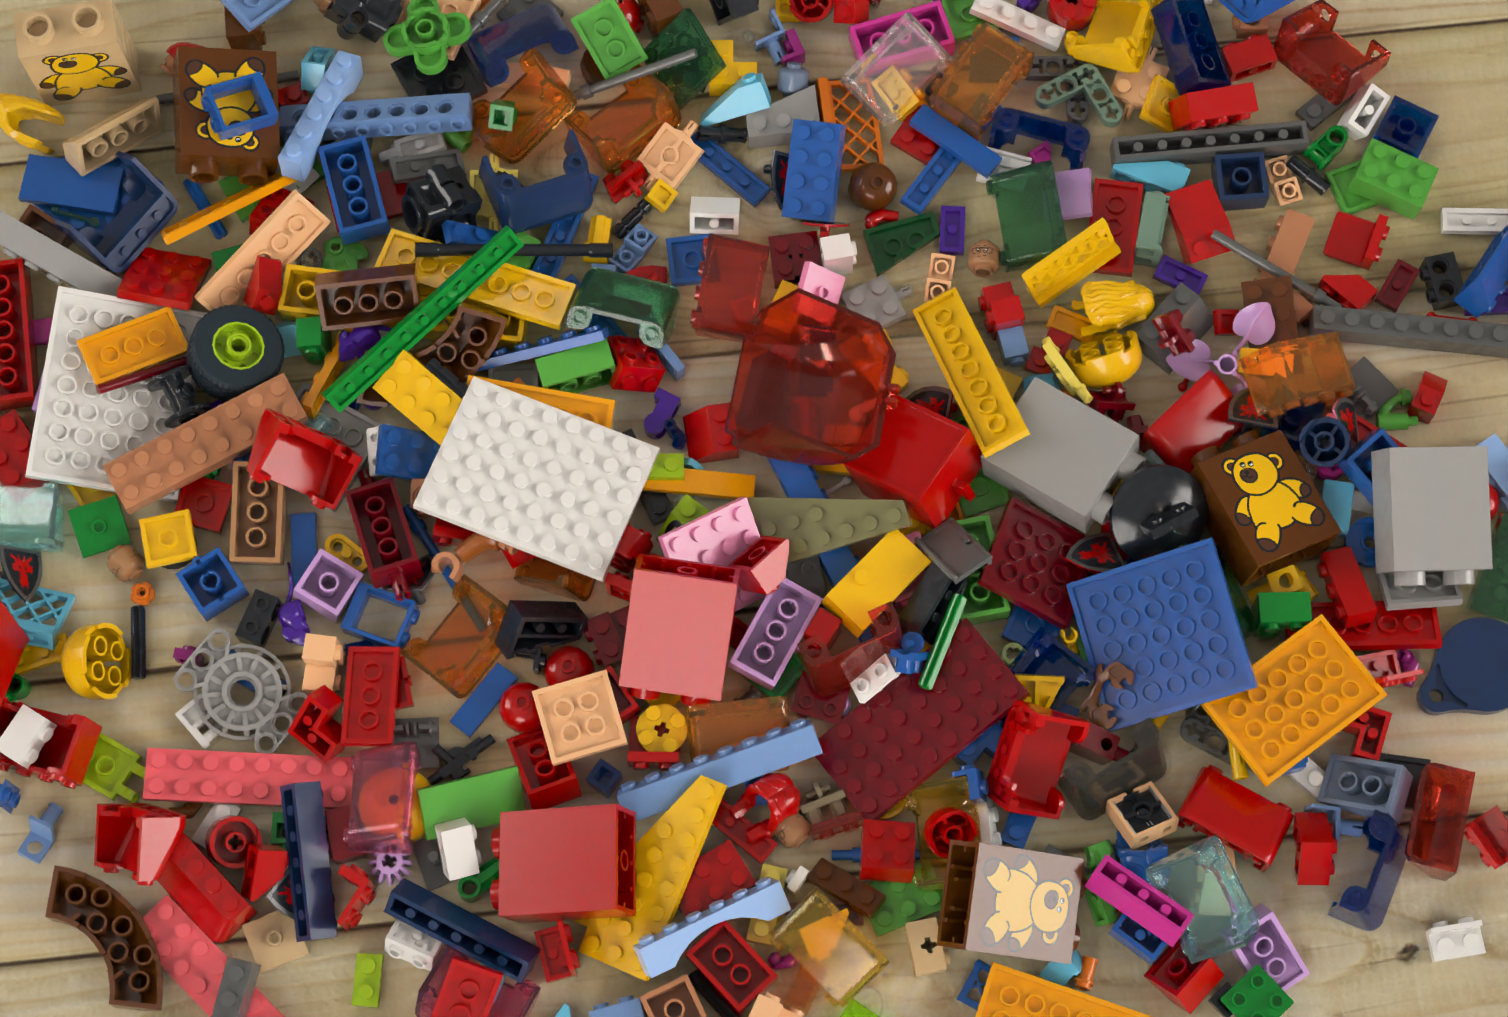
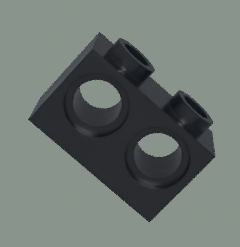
[1419,251,1464,311]
[235,589,283,648]

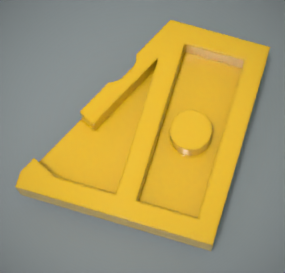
[1015,674,1065,708]

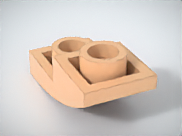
[1265,155,1303,207]
[924,252,956,302]

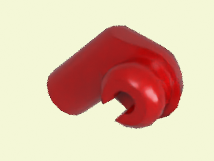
[864,208,899,229]

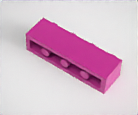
[1085,854,1195,947]

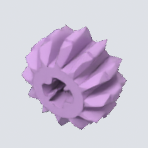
[368,841,413,886]

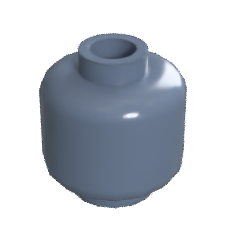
[777,62,809,97]

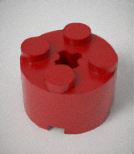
[1047,0,1097,32]
[610,522,653,573]
[205,815,262,869]

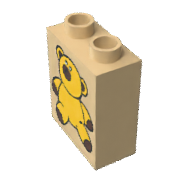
[13,0,142,106]

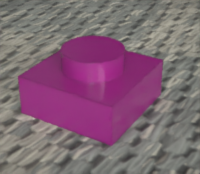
[173,645,205,667]

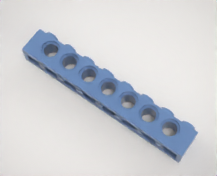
[279,93,474,144]

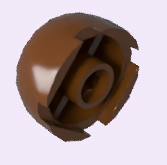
[848,162,897,212]

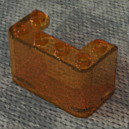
[929,22,1035,141]
[1239,331,1357,418]

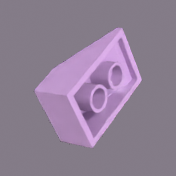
[1219,903,1310,992]

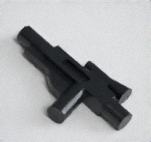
[427,734,496,785]

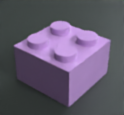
[293,548,364,623]

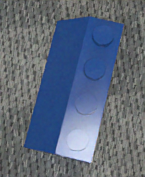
[1454,225,1508,318]

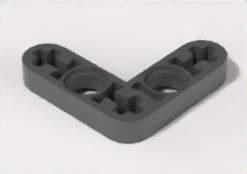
[1018,56,1089,125]
[1179,710,1231,765]

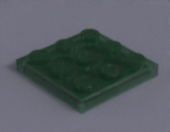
[644,8,726,111]

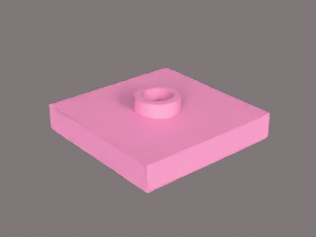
[792,261,845,324]

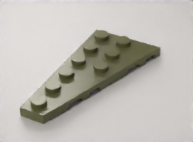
[748,497,912,565]

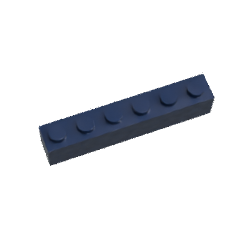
[280,781,338,942]
[384,878,541,983]

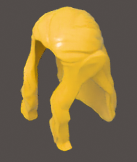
[0,93,65,155]
[1071,280,1155,338]

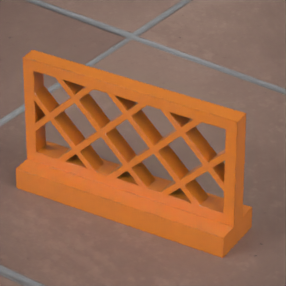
[815,77,885,172]

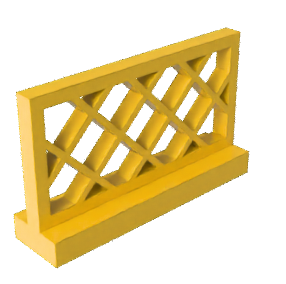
[1021,217,1121,308]

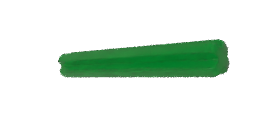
[918,593,967,690]

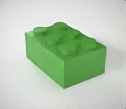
[1347,138,1439,220]
[535,338,616,393]

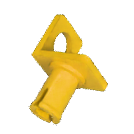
[1247,565,1303,605]

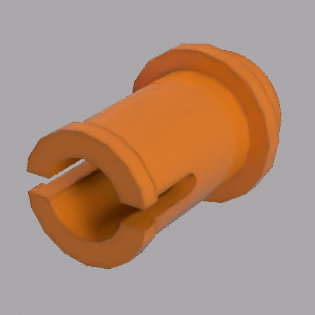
[1073,956,1098,991]

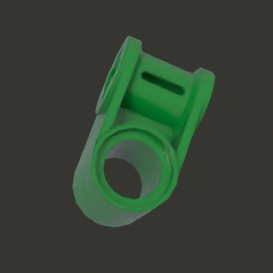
[1302,125,1348,172]

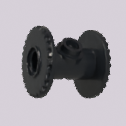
[147,365,211,428]

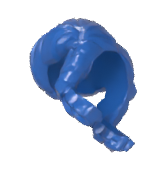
[1114,829,1172,888]

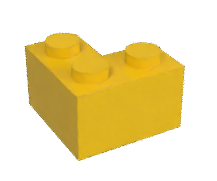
[709,40,757,96]

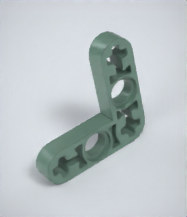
[1034,64,1123,128]

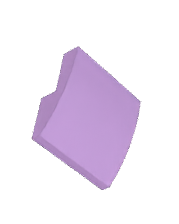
[1042,167,1093,223]

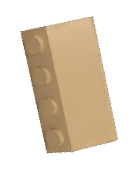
[63,96,163,177]

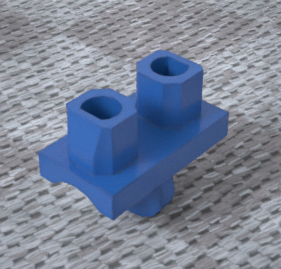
[890,632,930,674]

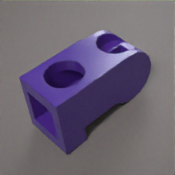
[644,387,681,440]

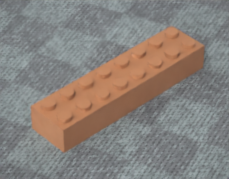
[103,373,309,515]

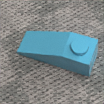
[700,73,771,126]
[1110,161,1191,194]

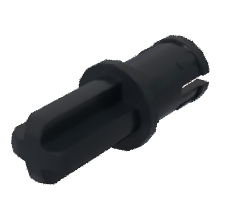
[1286,155,1331,196]

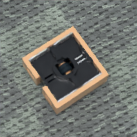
[1106,781,1179,850]

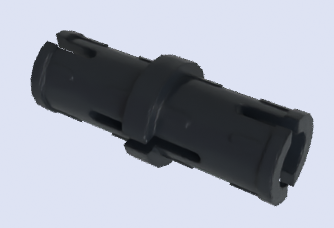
[697,124,747,144]

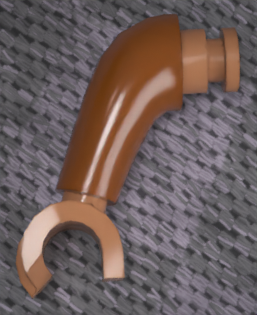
[431,532,519,583]

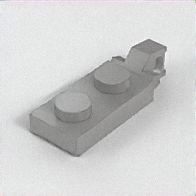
[379,133,447,166]

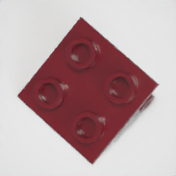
[790,662,854,726]

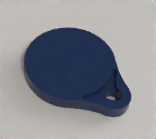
[1416,617,1508,715]

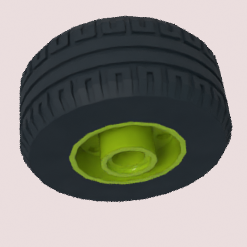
[186,305,285,402]

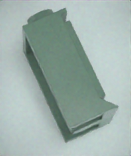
[1134,191,1170,268]

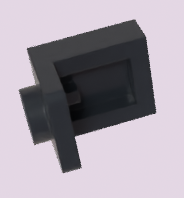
[514,647,547,675]

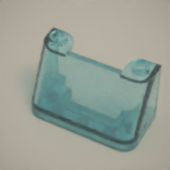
[0,483,64,553]
[1145,835,1259,964]

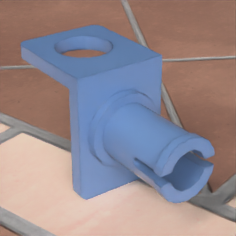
[754,8,786,66]
[18,802,64,864]
[1304,804,1363,843]

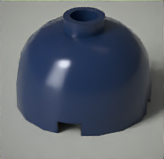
[1299,417,1351,467]

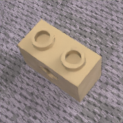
[904,917,950,978]

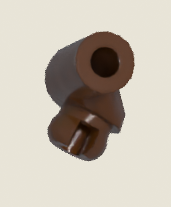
[169,802,203,819]

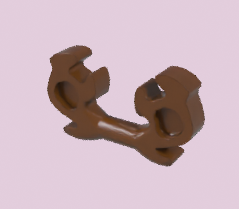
[1080,662,1135,729]

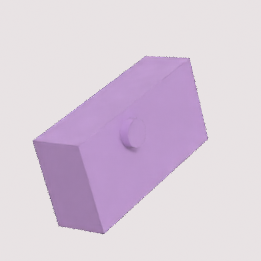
[727,578,823,691]

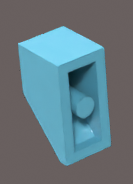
[301,46,335,94]

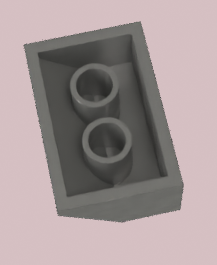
[1136,282,1213,374]

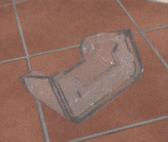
[840,12,953,128]

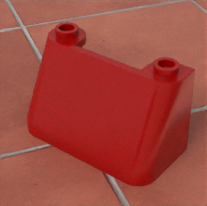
[1139,369,1243,474]
[246,408,363,511]
[986,700,1090,820]
[1176,765,1294,873]
[94,803,186,886]

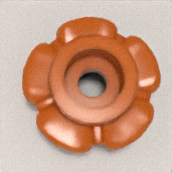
[130,581,155,606]

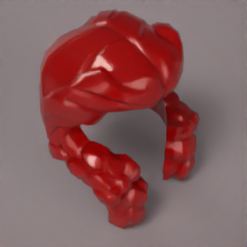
[729,773,801,841]

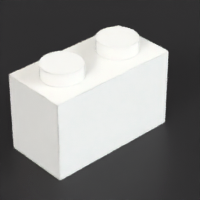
[1337,83,1391,141]
[690,196,740,235]
[820,233,857,275]
[0,704,57,769]
[435,817,482,881]

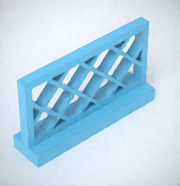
[0,578,75,650]

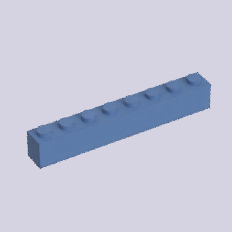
[617,718,823,821]

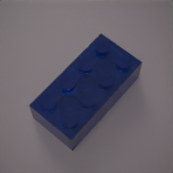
[1151,0,1232,95]

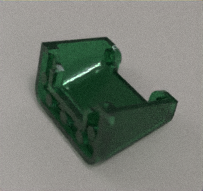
[986,160,1067,272]
[565,267,680,349]

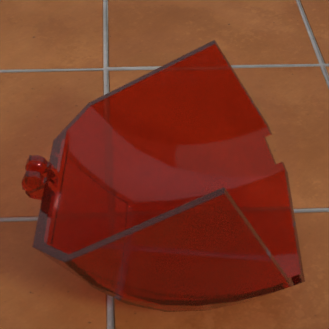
[725,288,901,465]

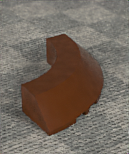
[356,300,508,407]
[45,865,163,1011]

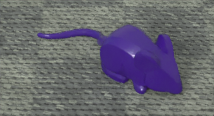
[339,325,393,362]
[278,562,311,646]

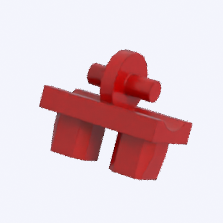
[602,159,648,204]

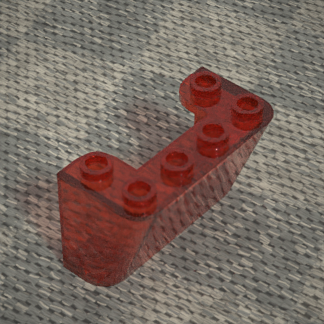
[1274,0,1391,105]
[690,233,770,344]
[797,601,903,697]

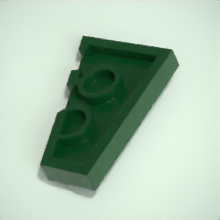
[863,211,940,277]

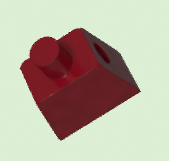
[1068,720,1129,765]

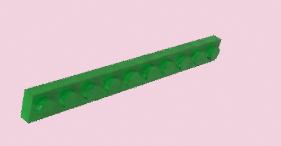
[322,225,524,413]

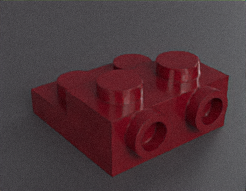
[584,605,629,668]

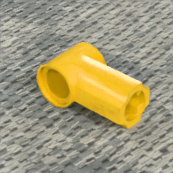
[583,215,612,264]

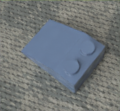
[1317,753,1413,824]

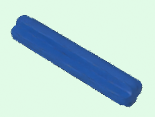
[183,178,228,239]

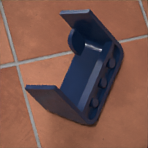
[478,129,593,234]
[54,151,178,273]

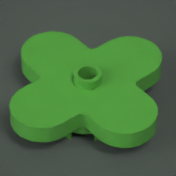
[383,0,472,75]

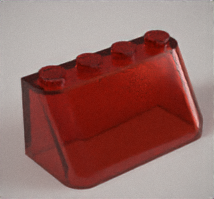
[1405,763,1476,881]

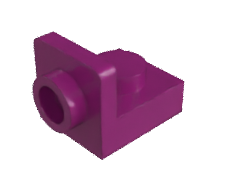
[782,28,805,67]

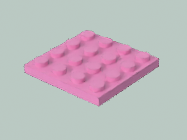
[658,497,766,612]

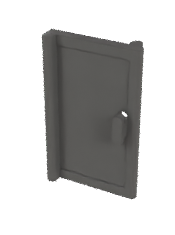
[914,517,993,584]

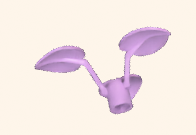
[1166,302,1275,403]

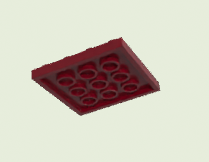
[977,496,1088,630]

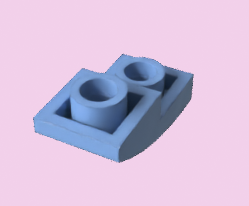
[608,223,658,275]

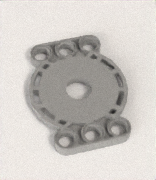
[174,628,307,754]

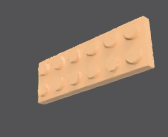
[194,189,331,311]

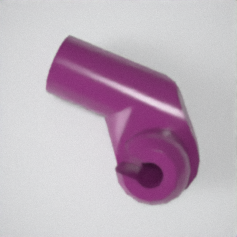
[767,944,807,970]

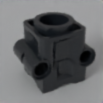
[324,0,404,43]
[402,164,482,244]

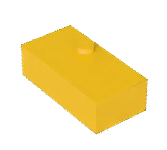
[821,530,931,638]

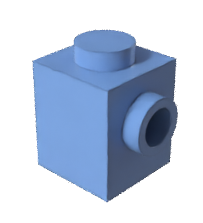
[996,325,1029,367]

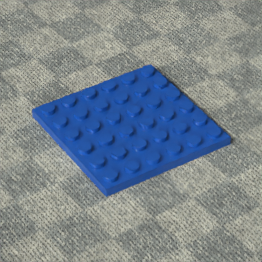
[1066,538,1258,732]

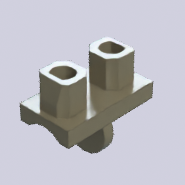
[799,781,847,827]

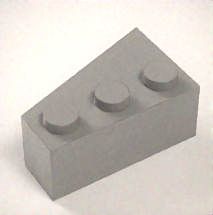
[746,84,820,149]

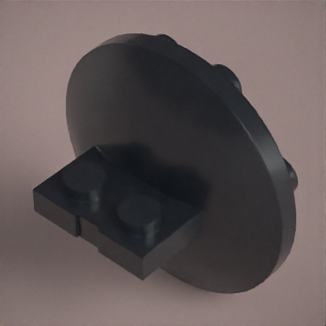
[1109,464,1208,561]

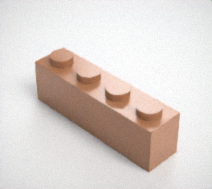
[1253,209,1315,280]

